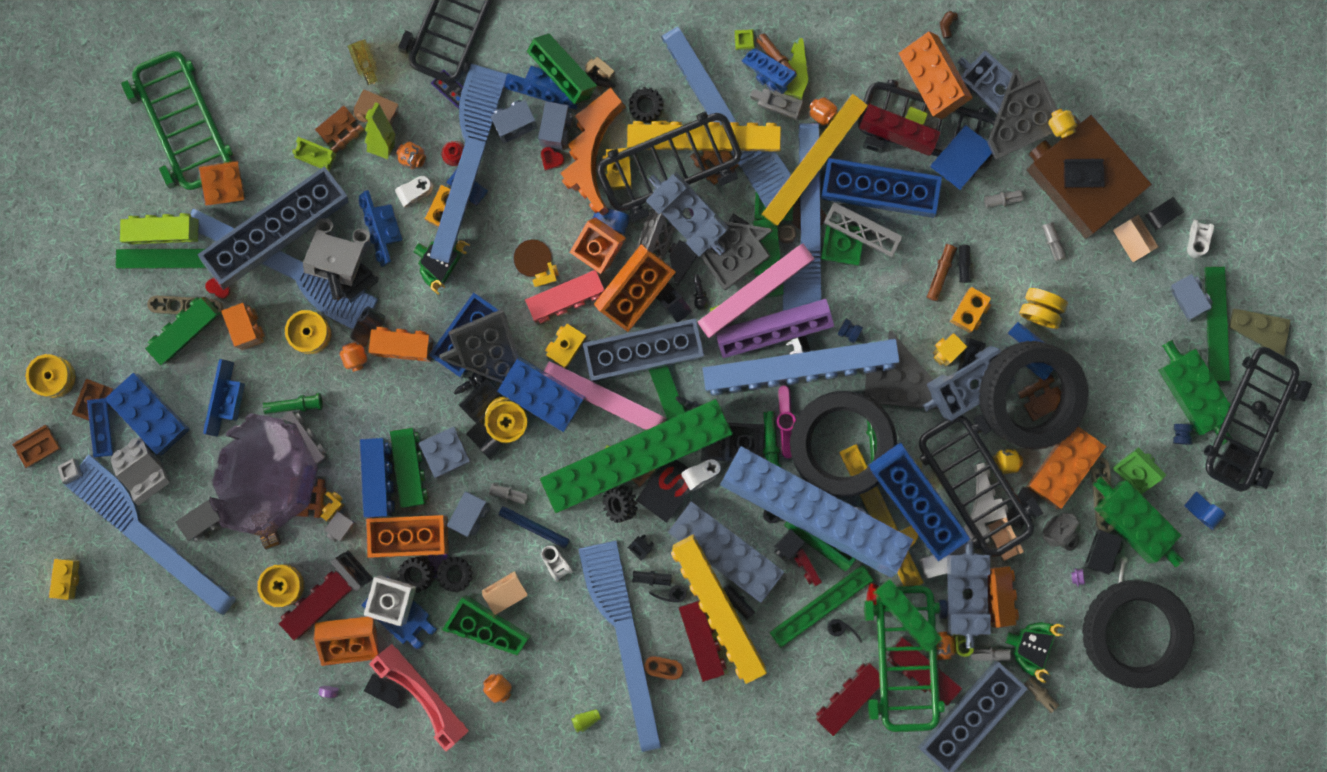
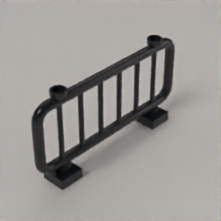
[398,0,493,83]
[857,79,996,181]
[597,111,742,222]
[1204,347,1312,492]
[919,414,1044,557]

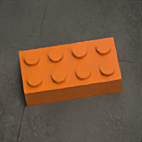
[898,31,973,119]
[594,244,676,332]
[1026,426,1106,509]
[366,515,449,558]

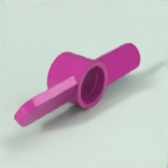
[776,386,796,458]

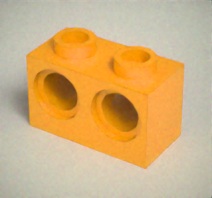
[425,185,451,227]
[950,287,991,333]

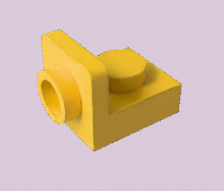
[532,262,559,287]
[321,491,345,522]

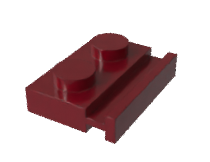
[794,549,822,587]

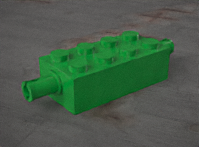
[1158,340,1236,445]
[1093,476,1184,568]

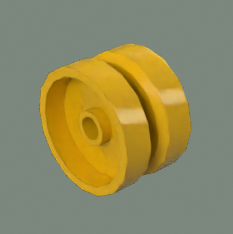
[1019,288,1068,329]
[285,310,331,355]
[25,354,76,398]
[485,396,527,443]
[258,565,304,607]

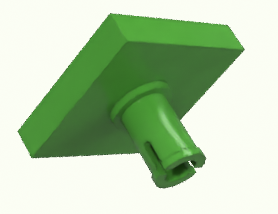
[1113,447,1166,495]

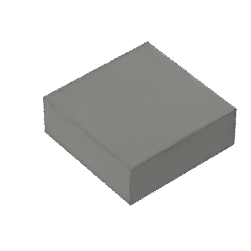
[57,458,82,484]

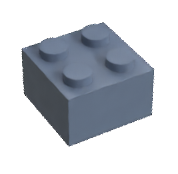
[491,100,537,144]
[538,101,573,150]
[1170,274,1213,322]
[419,426,472,479]
[447,491,490,537]

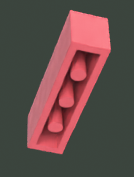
[525,270,604,324]

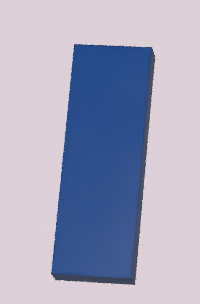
[87,398,113,458]

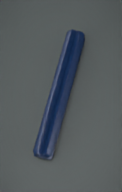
[499,506,570,548]

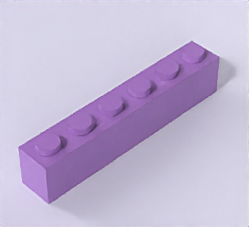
[716,299,834,358]

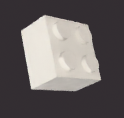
[364,576,416,626]

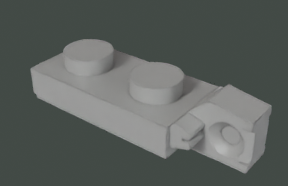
[750,88,804,120]

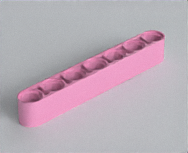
[697,243,815,338]
[544,361,667,430]

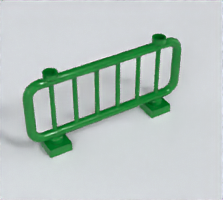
[121,51,233,190]
[864,585,945,732]

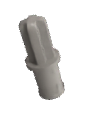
[984,190,1023,208]
[1042,222,1065,261]
[489,483,528,505]
[971,647,1010,663]

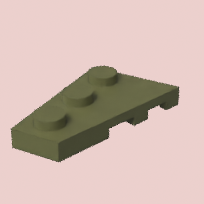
[1229,308,1291,356]

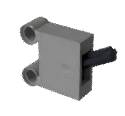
[303,218,370,301]

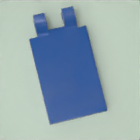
[362,576,437,649]

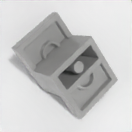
[110,437,170,505]

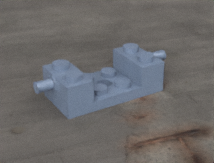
[957,50,1012,114]
[646,172,729,256]
[923,346,1016,421]
[947,541,991,648]

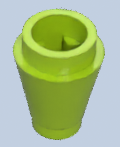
[571,709,601,733]

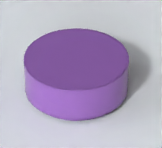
[319,686,339,698]

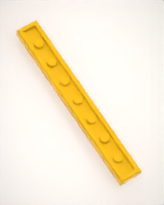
[762,94,868,226]
[839,444,924,586]

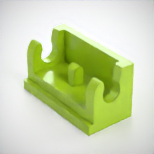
[292,137,336,171]

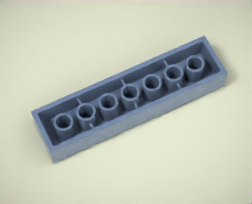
[198,166,348,290]

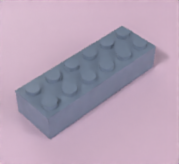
[583,318,704,382]
[668,501,784,603]
[918,661,1028,772]

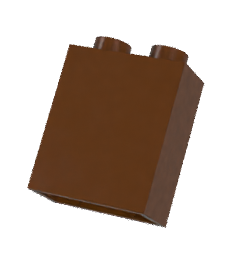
[1026,115,1152,239]

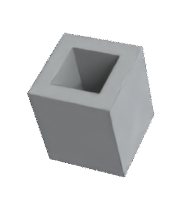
[324,511,356,542]

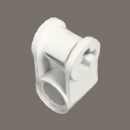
[395,176,433,208]
[1187,220,1214,258]
[681,459,720,491]
[541,545,573,583]

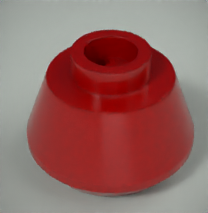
[441,141,464,166]

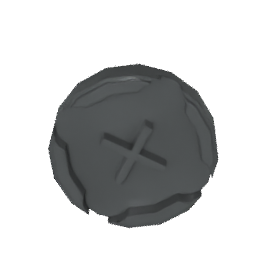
[1043,513,1081,551]

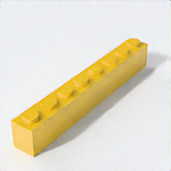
[627,121,782,152]
[671,534,767,684]

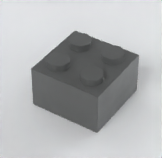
[175,500,229,542]

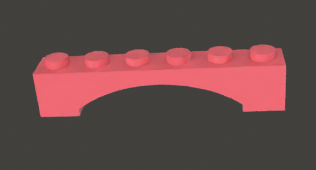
[369,644,469,752]

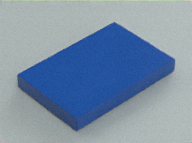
[930,125,992,190]

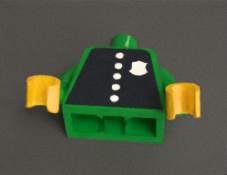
[413,240,470,295]
[1005,622,1065,683]

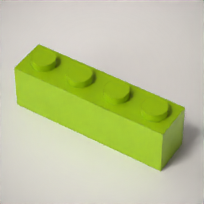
[120,213,199,245]

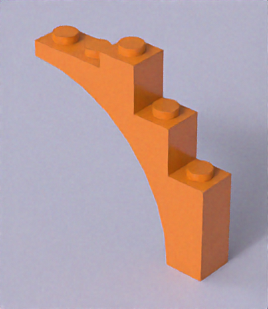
[560,88,626,216]

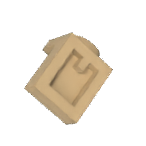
[585,57,615,80]

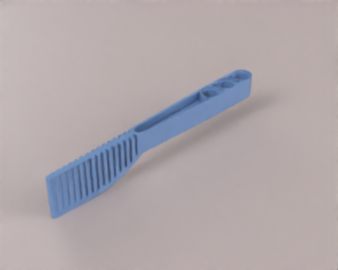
[661,26,791,208]
[430,64,507,263]
[783,123,821,311]
[190,209,379,329]
[64,454,236,615]
[579,540,661,752]

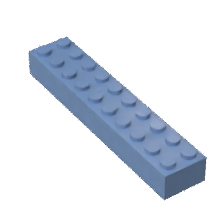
[702,339,899,396]
[720,447,914,578]

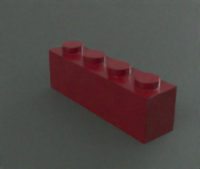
[859,104,941,156]
[278,571,353,641]
[678,600,727,682]
[886,636,962,706]
[815,662,880,737]

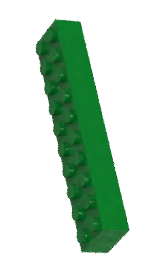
[539,398,733,514]

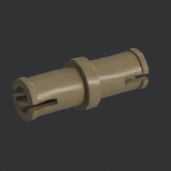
[1024,676,1059,713]

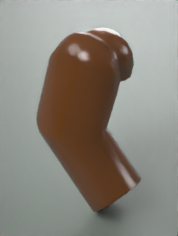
[940,11,958,39]

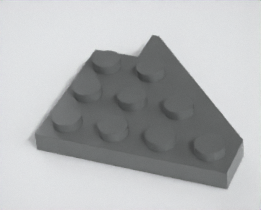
[987,68,1058,160]
[700,221,773,290]
[439,309,519,383]
[864,331,939,410]

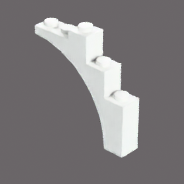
[920,463,1008,578]

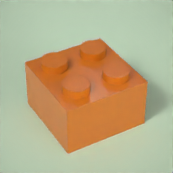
[199,161,245,206]
[569,217,626,274]
[221,303,265,350]

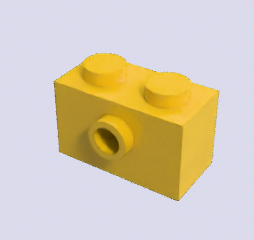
[603,148,632,190]
[545,324,587,369]
[933,333,967,366]
[49,559,80,600]

